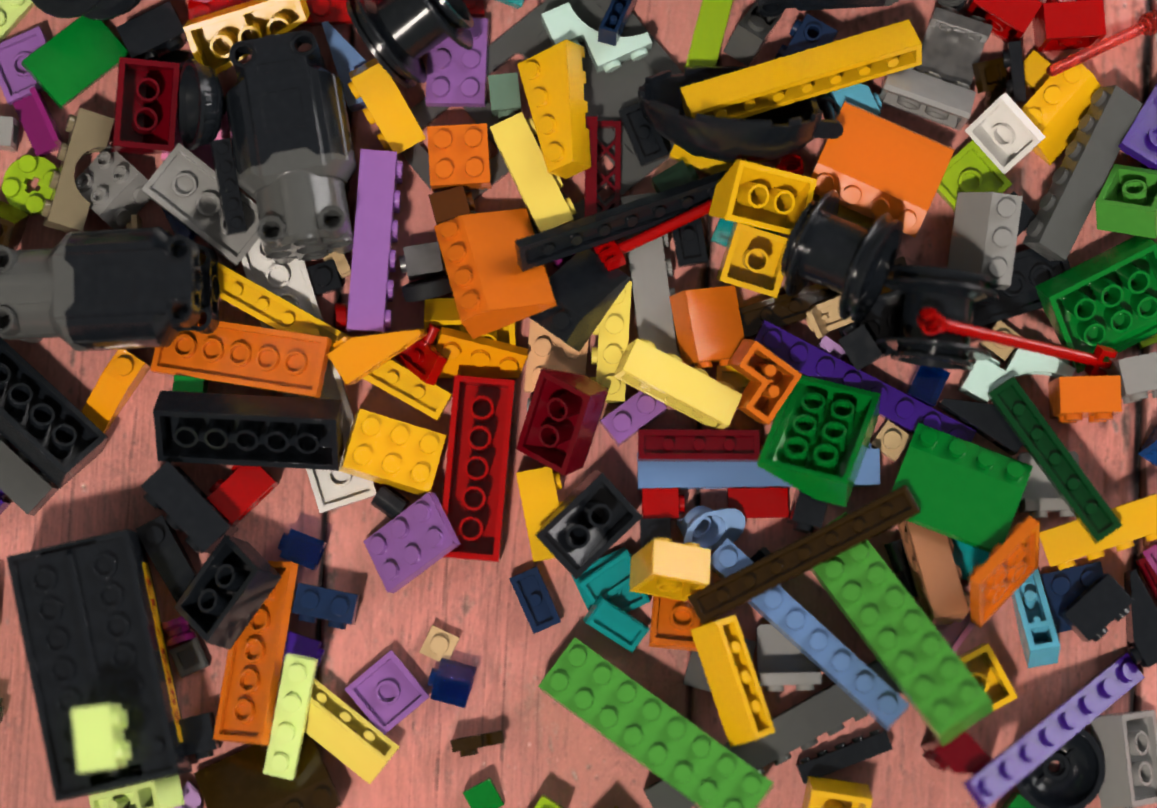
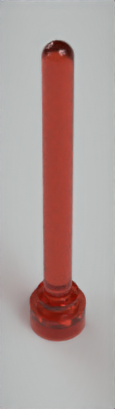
[1046,9,1157,77]

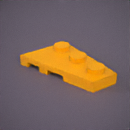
[434,326,528,378]

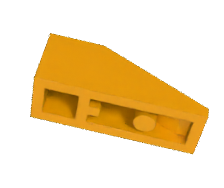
[327,329,428,385]
[81,349,151,434]

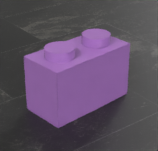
[600,391,667,447]

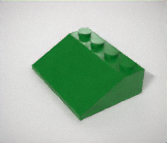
[1035,236,1157,373]
[757,375,880,507]
[891,423,1033,553]

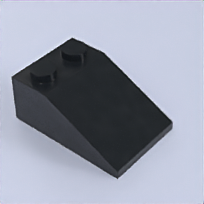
[529,249,631,352]
[535,469,642,579]

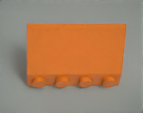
[810,101,955,238]
[434,208,557,339]

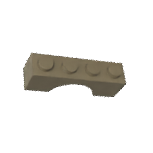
[41,108,114,233]

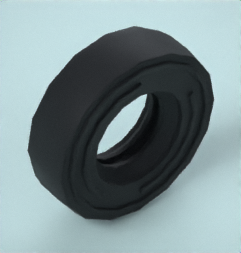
[402,274,452,302]

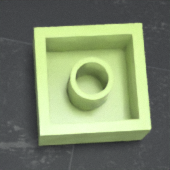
[71,704,132,773]

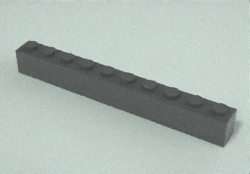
[643,659,901,808]

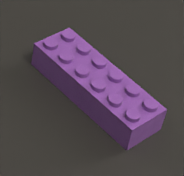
[347,149,403,337]

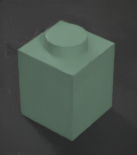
[488,72,522,120]

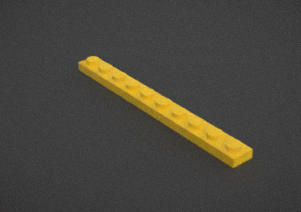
[199,253,453,421]

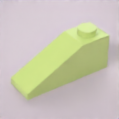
[88,775,185,808]

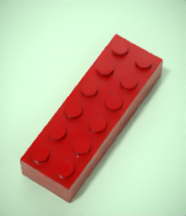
[442,375,516,563]

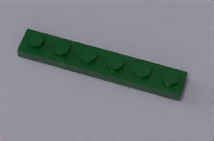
[987,376,1122,544]

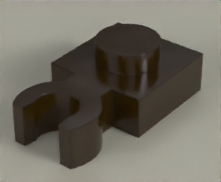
[972,58,1008,110]
[451,730,505,757]

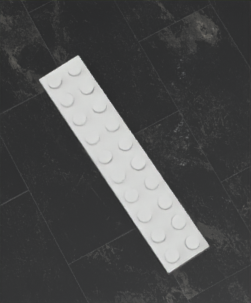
[241,238,377,513]

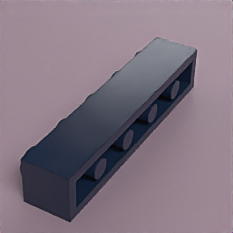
[598,0,637,46]

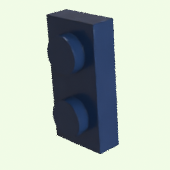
[509,566,561,634]

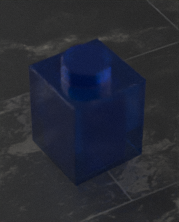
[905,365,950,407]
[278,529,327,571]
[428,658,477,708]

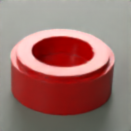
[335,302,348,332]

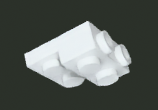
[964,92,1046,175]

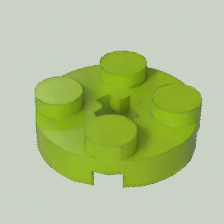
[2,155,59,216]

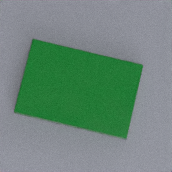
[21,15,130,109]

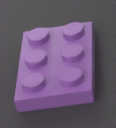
[425,18,489,107]
[363,492,460,593]

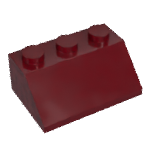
[112,57,180,155]
[516,368,609,476]
[921,730,992,774]

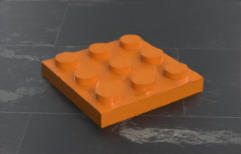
[969,516,1040,628]

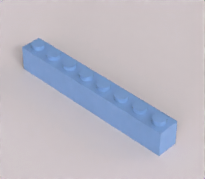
[637,443,881,490]
[710,538,909,731]

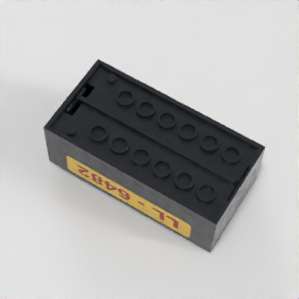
[6,529,193,802]

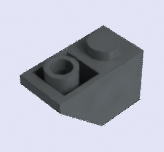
[723,1,782,67]

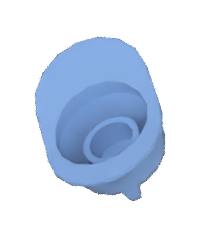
[677,505,746,550]

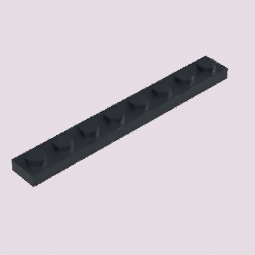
[515,169,729,271]

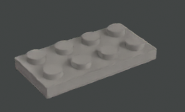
[141,143,259,266]

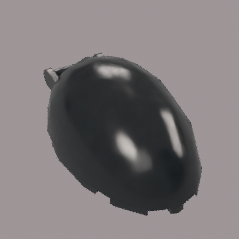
[638,66,843,163]

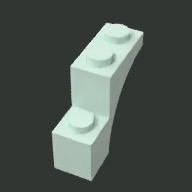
[541,2,652,73]
[958,348,1076,404]

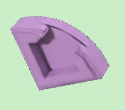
[817,335,846,361]
[173,780,203,808]

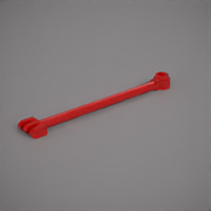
[593,154,804,271]
[917,307,1118,376]

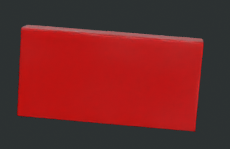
[727,487,789,519]

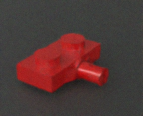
[394,323,447,386]

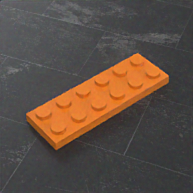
[150,318,332,398]
[213,561,299,746]

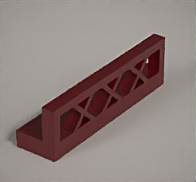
[585,116,621,240]
[638,429,760,462]

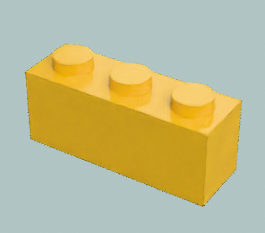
[347,58,426,155]
[516,467,563,563]

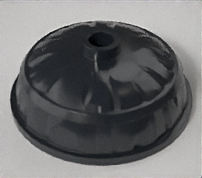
[177,59,226,150]
[1016,729,1105,808]

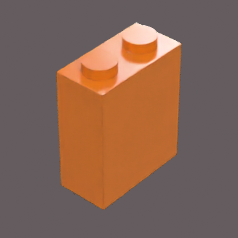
[669,285,745,370]

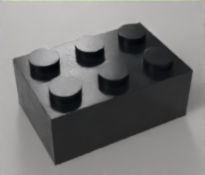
[141,461,239,554]
[174,534,282,649]

